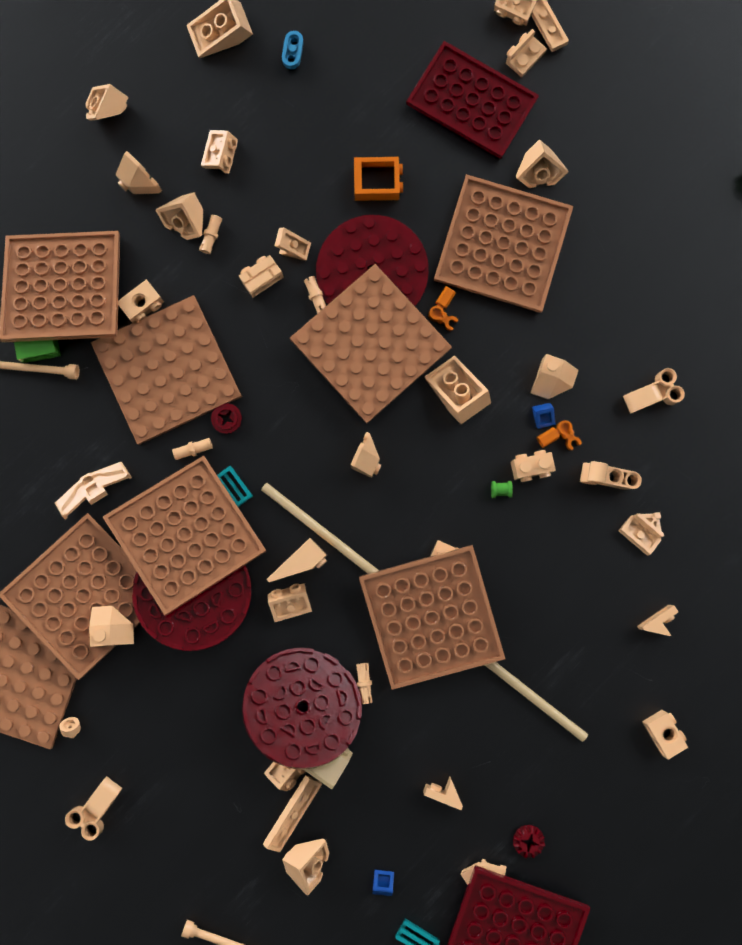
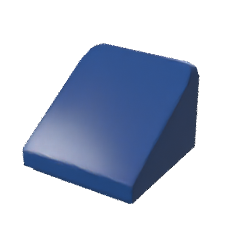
[532,403,556,429]
[372,870,394,896]

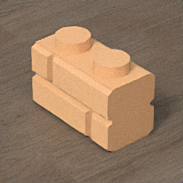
[239,255,284,298]

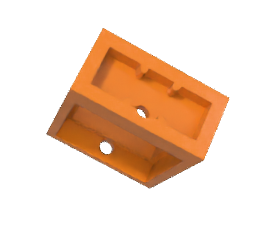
[354,157,403,201]

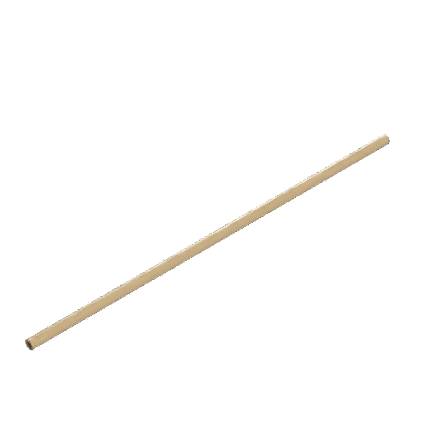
[261,483,588,742]

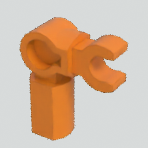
[428,286,458,331]
[536,420,582,450]

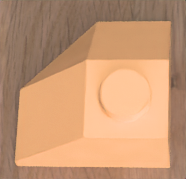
[85,84,128,121]
[516,139,569,188]
[116,151,162,194]
[156,192,203,240]
[531,354,579,400]
[351,432,381,478]
[89,606,134,647]
[282,839,330,895]

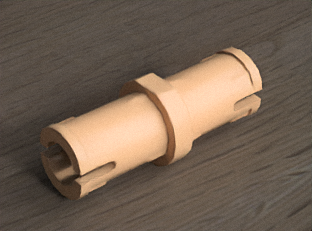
[199,215,223,254]
[304,276,326,314]
[172,438,213,460]
[356,663,373,704]

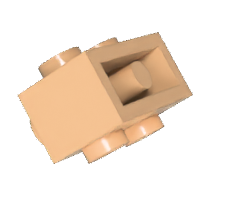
[511,450,556,482]

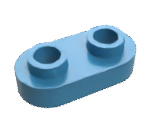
[282,31,304,69]

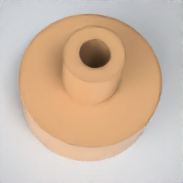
[59,717,81,738]

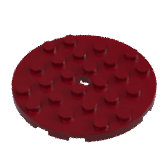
[316,215,429,306]
[132,565,251,651]
[242,648,362,769]

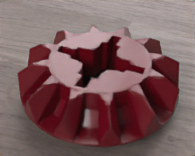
[211,403,242,434]
[513,825,545,858]

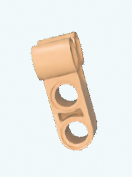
[623,368,685,414]
[580,461,642,490]
[65,776,122,841]

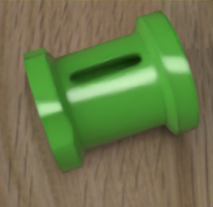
[491,481,513,498]

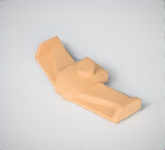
[55,462,132,520]

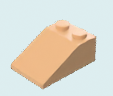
[186,0,253,58]
[425,355,491,424]
[267,538,328,582]

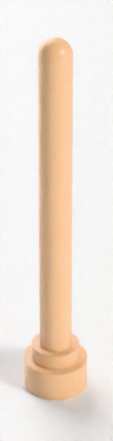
[0,361,80,380]
[181,920,244,945]

